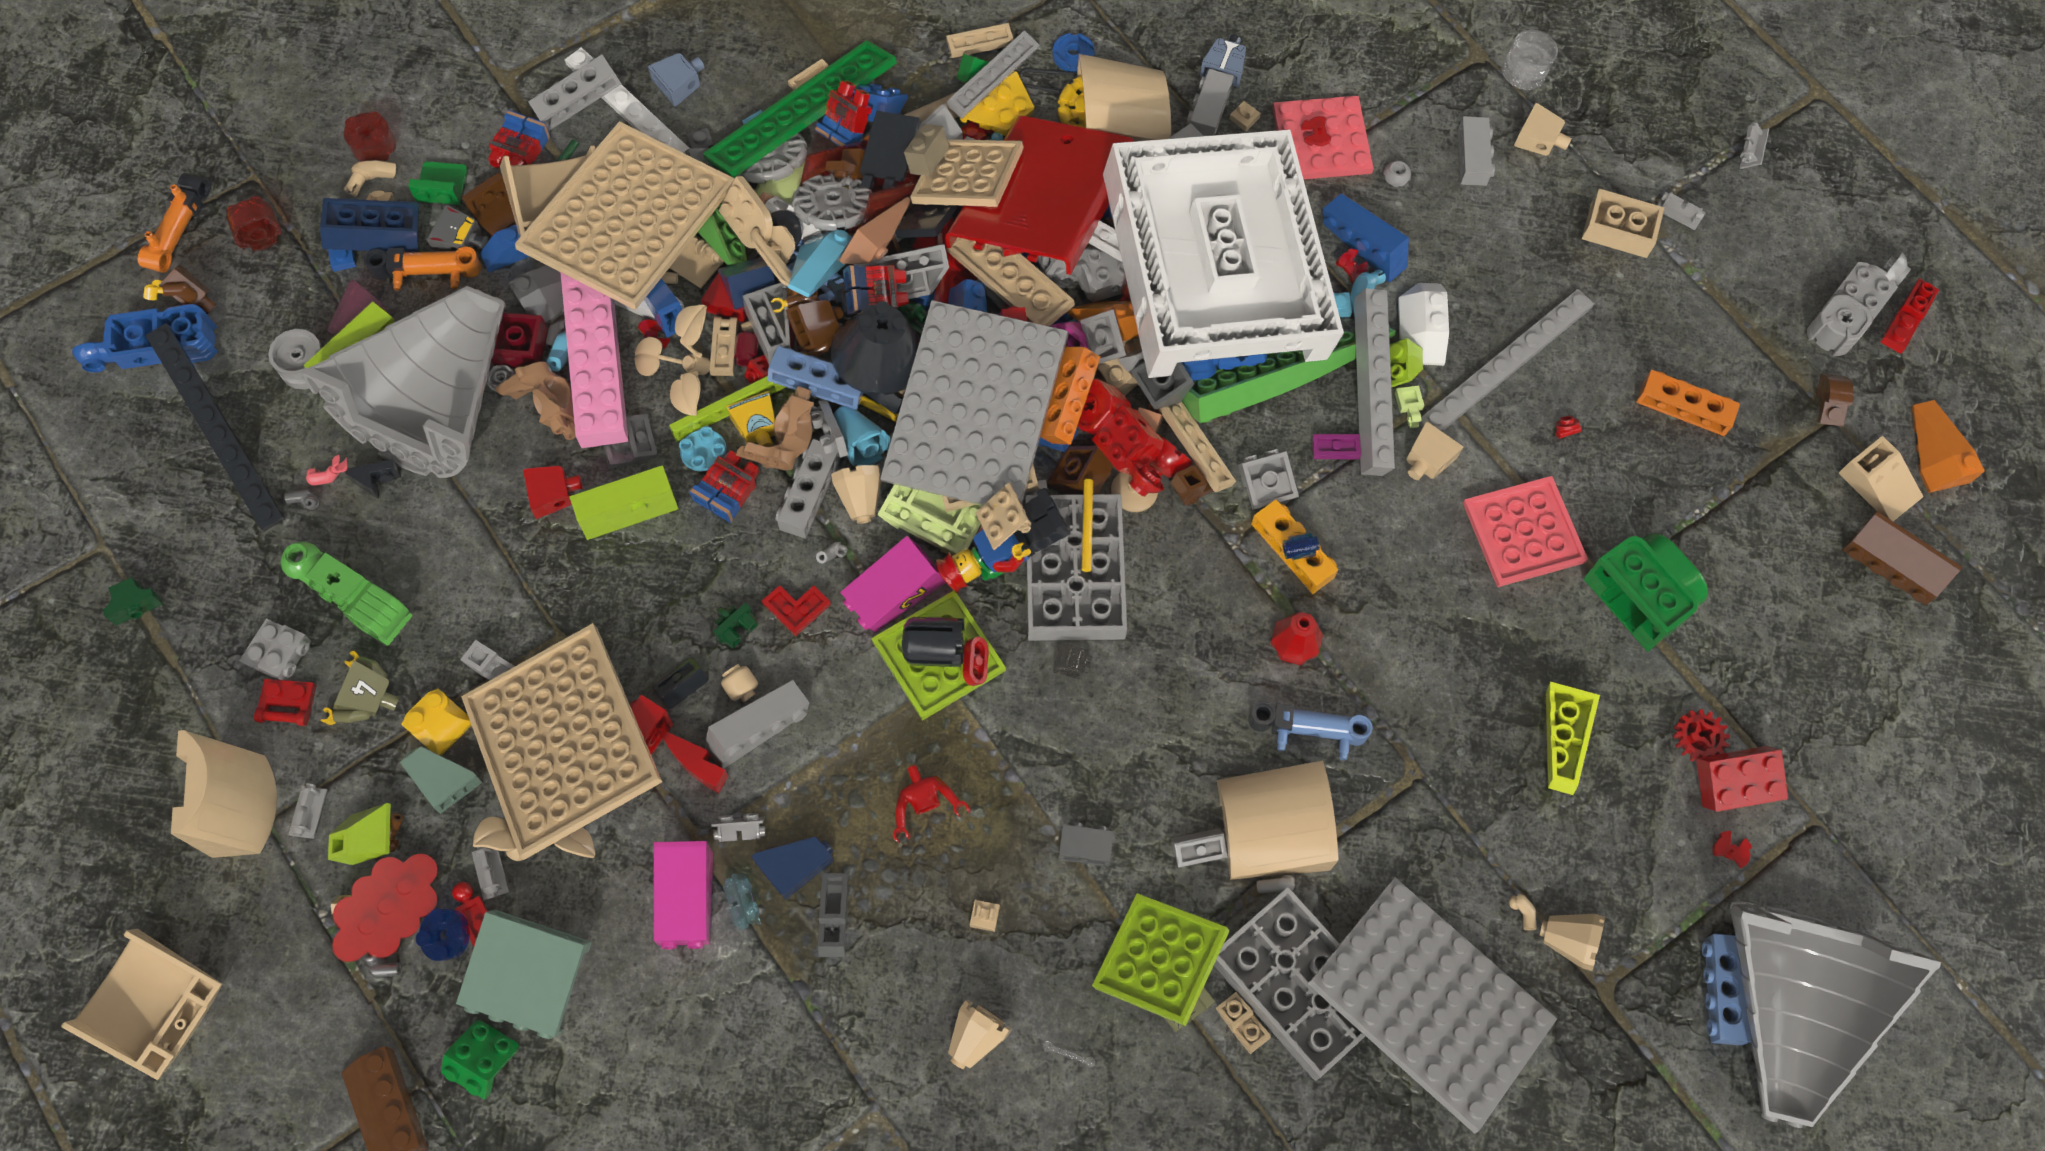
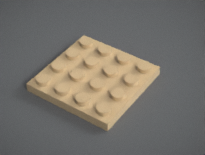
[910,139,1024,207]

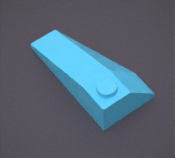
[788,229,853,298]

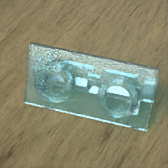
[723,874,761,930]

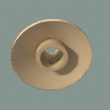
[1111,472,1158,512]

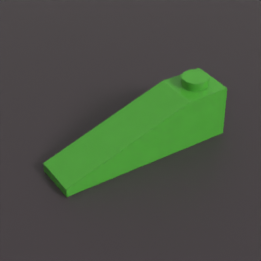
[698,198,747,266]

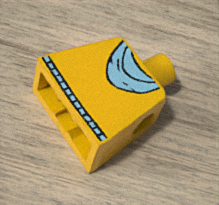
[727,391,775,447]

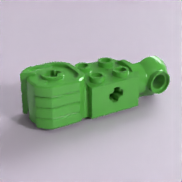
[280,542,412,645]

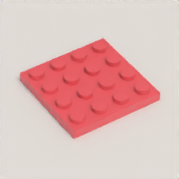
[1272,96,1374,179]
[1463,476,1588,587]

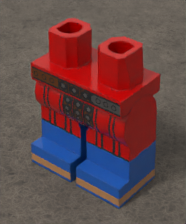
[815,80,873,149]
[488,110,550,168]
[690,450,760,523]

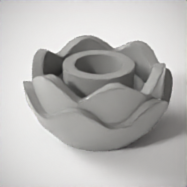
[1383,161,1411,187]
[487,365,515,391]

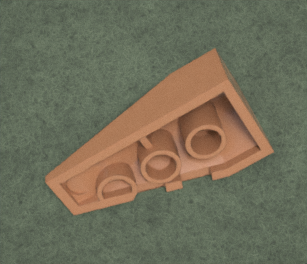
[839,197,911,264]

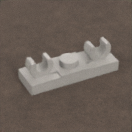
[810,400,848,458]

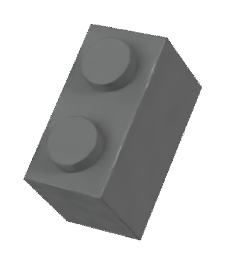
[1058,822,1114,867]

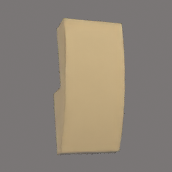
[1216,992,1271,1054]

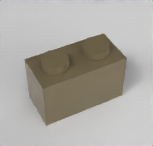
[904,124,949,176]

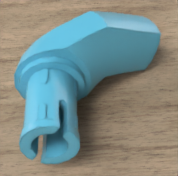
[1350,269,1386,316]
[546,331,568,371]

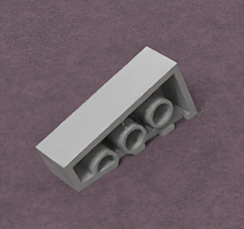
[705,680,809,769]

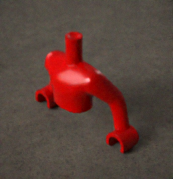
[893,765,971,843]

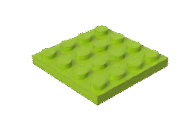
[871,591,1006,721]
[1092,893,1229,1026]

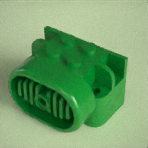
[1583,533,1708,653]

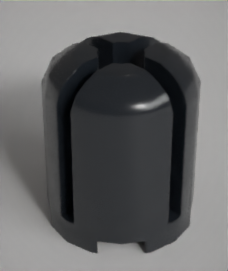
[902,617,965,667]

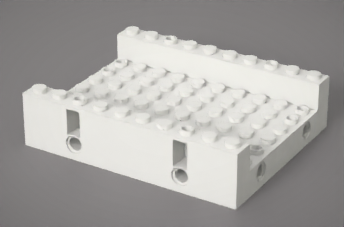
[1103,130,1344,378]

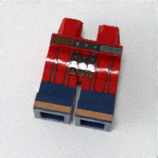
[843,265,909,315]

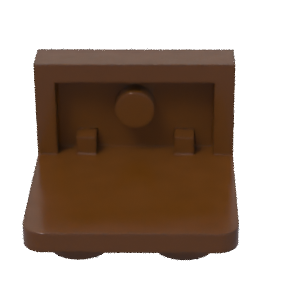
[462,172,516,236]

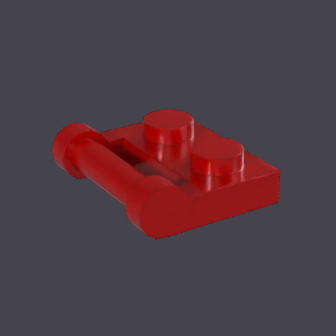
[254,679,317,726]

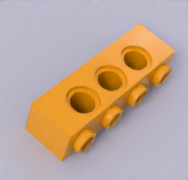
[1251,499,1338,594]

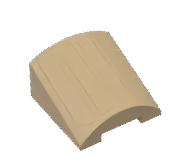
[1077,54,1171,142]
[500,145,595,237]
[171,730,277,858]
[1217,761,1338,880]
[61,929,222,1080]

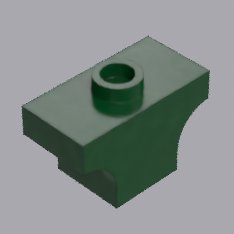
[102,577,163,626]

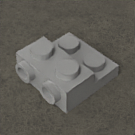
[1238,449,1299,510]
[239,619,311,680]

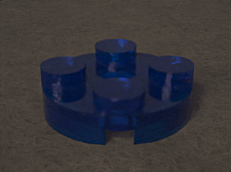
[416,909,470,961]

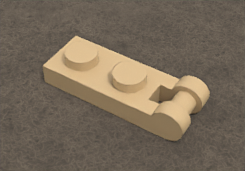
[710,317,738,376]

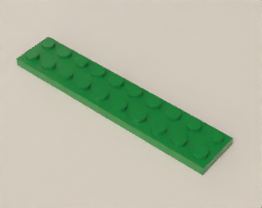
[703,40,897,178]

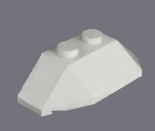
[1398,283,1449,366]

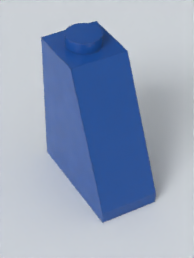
[644,278,682,337]

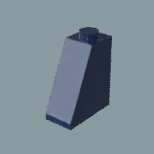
[751,837,834,901]

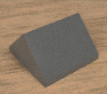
[1131,362,1195,410]

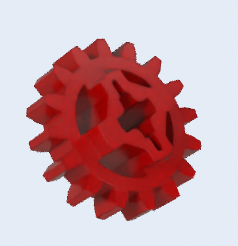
[1672,709,1730,762]

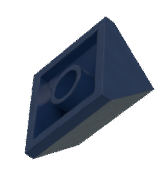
[718,257,775,310]

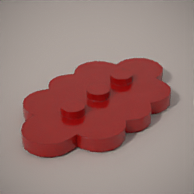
[332,854,437,962]

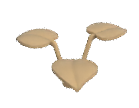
[634,305,710,416]
[473,817,595,861]

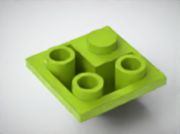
[1389,338,1423,388]
[328,803,391,865]

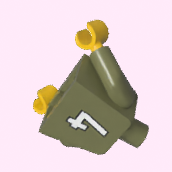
[320,651,400,725]

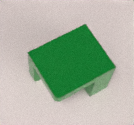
[957,53,989,83]

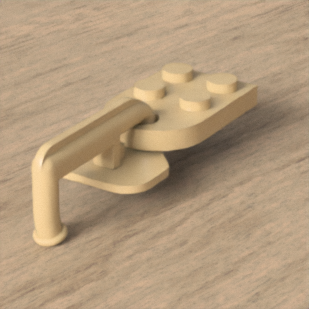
[718,176,795,286]

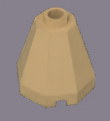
[831,465,882,524]
[1540,914,1605,971]
[948,1000,1012,1069]

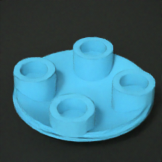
[679,427,727,471]

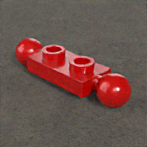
[452,882,488,947]

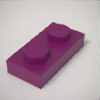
[1312,434,1361,459]

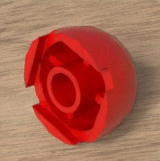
[1150,434,1193,478]

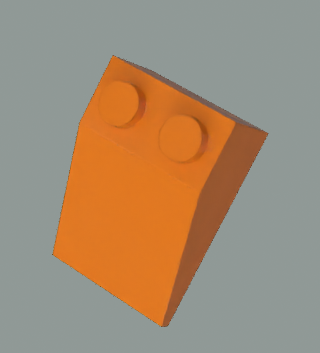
[1066,301,1139,341]

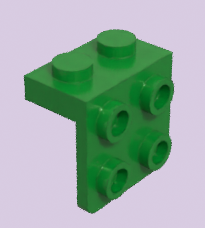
[408,161,468,205]
[441,1020,519,1100]

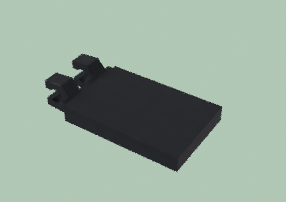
[860,110,921,198]
[895,204,961,238]

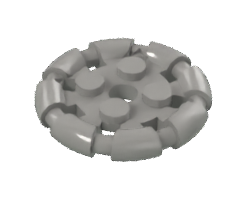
[738,133,807,183]
[792,173,874,231]

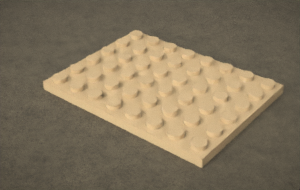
[515,121,735,310]
[461,623,662,860]

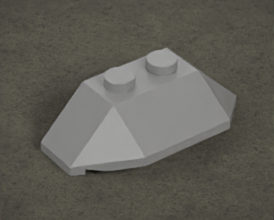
[854,244,949,299]

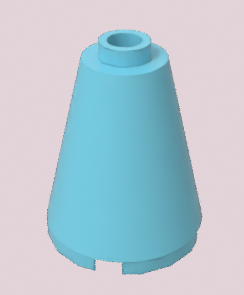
[834,406,891,467]

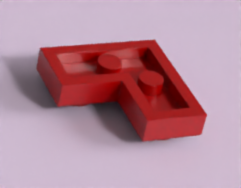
[762,585,831,637]

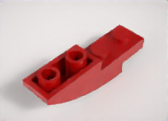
[1880,278,1939,354]

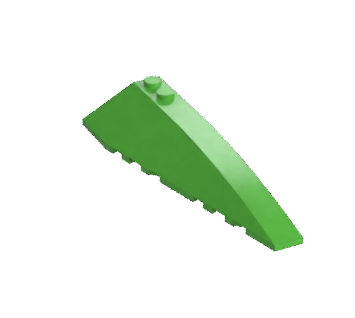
[1182,327,1395,423]

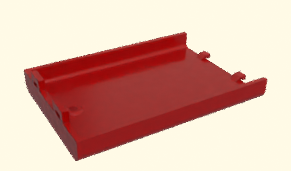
[945,116,1135,275]

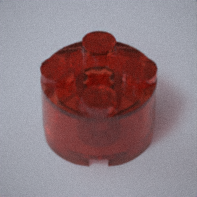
[344,111,396,161]
[226,196,281,251]

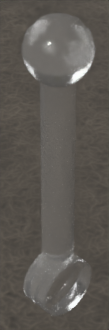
[1043,1041,1095,1067]

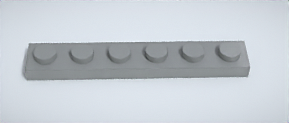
[946,30,1040,119]

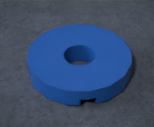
[1052,33,1095,72]

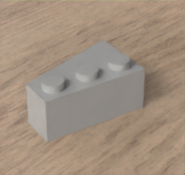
[743,283,791,366]

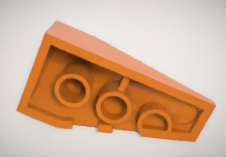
[1912,400,1985,493]

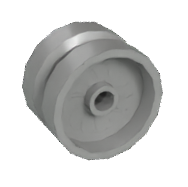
[268,329,323,389]

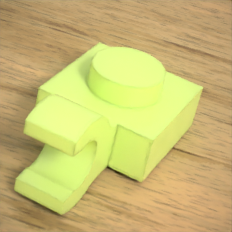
[1395,386,1424,428]

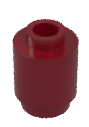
[734,331,759,367]

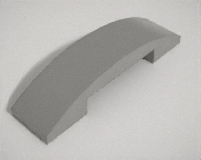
[460,640,515,681]

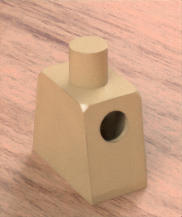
[1514,103,1572,156]
[1406,422,1463,480]

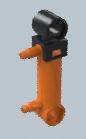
[138,173,211,273]
[364,246,482,291]

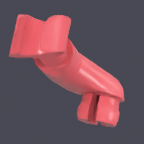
[306,455,347,486]

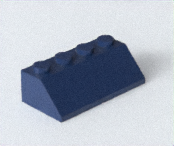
[320,198,419,252]

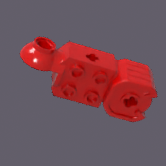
[1077,379,1164,497]

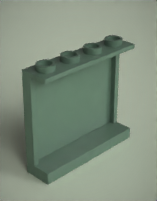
[456,910,592,1039]

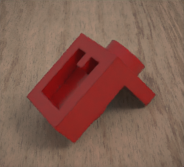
[745,355,769,384]

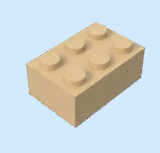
[1582,189,1665,258]

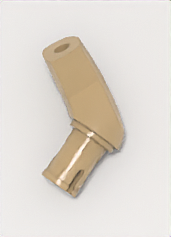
[344,160,396,196]

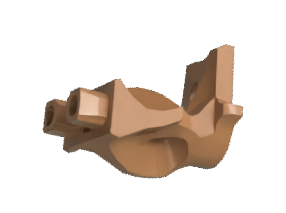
[495,362,576,440]
[736,387,814,470]

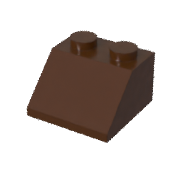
[1047,446,1114,495]

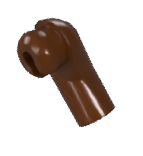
[389,813,404,852]

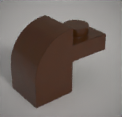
[826,148,865,185]
[1816,373,1854,426]
[1171,465,1214,505]

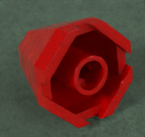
[1270,612,1323,665]

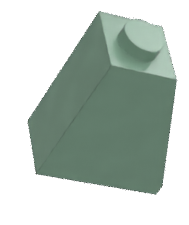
[400,747,483,814]

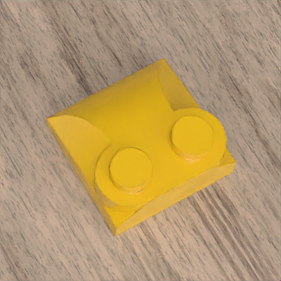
[401,689,472,756]

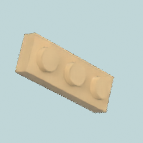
[946,23,1014,58]

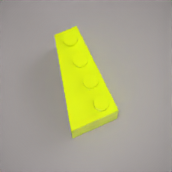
[1546,682,1600,795]

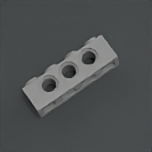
[528,55,621,131]
[776,439,841,539]

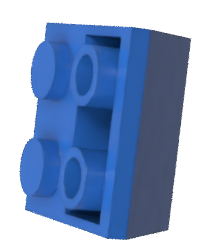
[852,84,908,122]

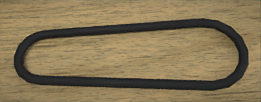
[1018,69,1080,95]

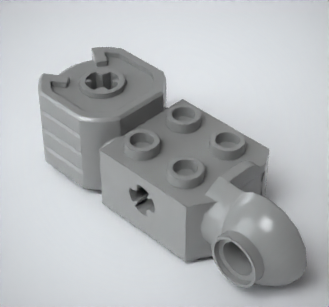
[1048,247,1128,303]
[1807,252,1911,356]

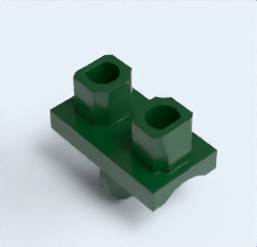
[897,299,928,337]
[713,602,758,648]

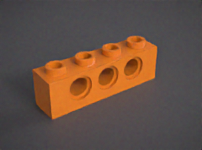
[1040,347,1100,445]
[1636,370,1740,436]

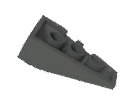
[508,265,564,324]

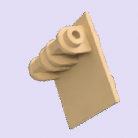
[669,235,724,289]
[975,482,1031,550]

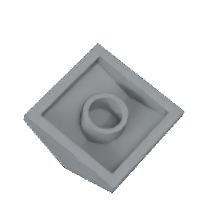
[1080,310,1126,364]

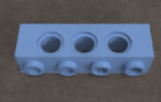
[768,346,863,410]
[1702,934,1752,1045]

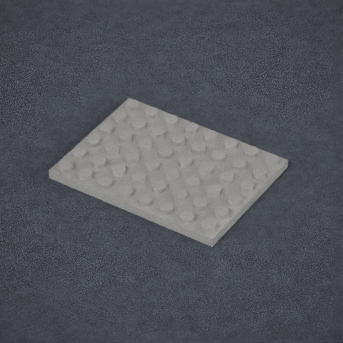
[880,301,1069,506]
[1308,877,1557,1134]

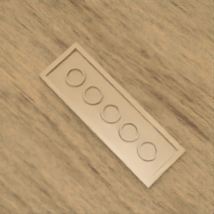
[947,237,1075,327]

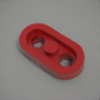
[963,637,989,686]

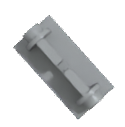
[1740,123,1769,169]
[1658,192,1706,230]
[288,783,327,839]
[712,813,765,842]
[472,847,509,901]

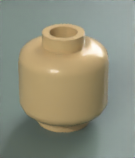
[721,664,758,702]

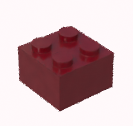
[491,313,548,368]

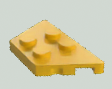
[960,71,1035,136]

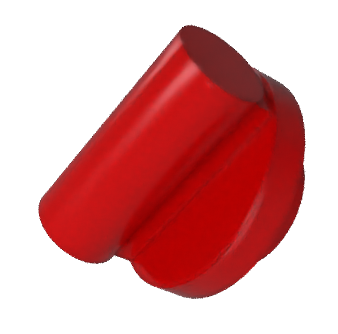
[1556,416,1581,439]

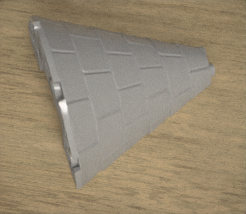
[301,286,506,478]
[1730,901,1941,1128]

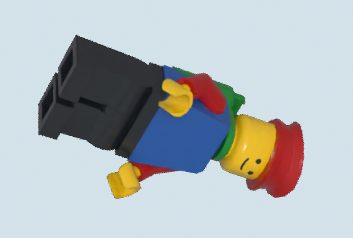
[936,488,1071,594]

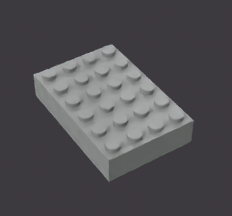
[1025,494,1127,641]
[1214,887,1365,1081]

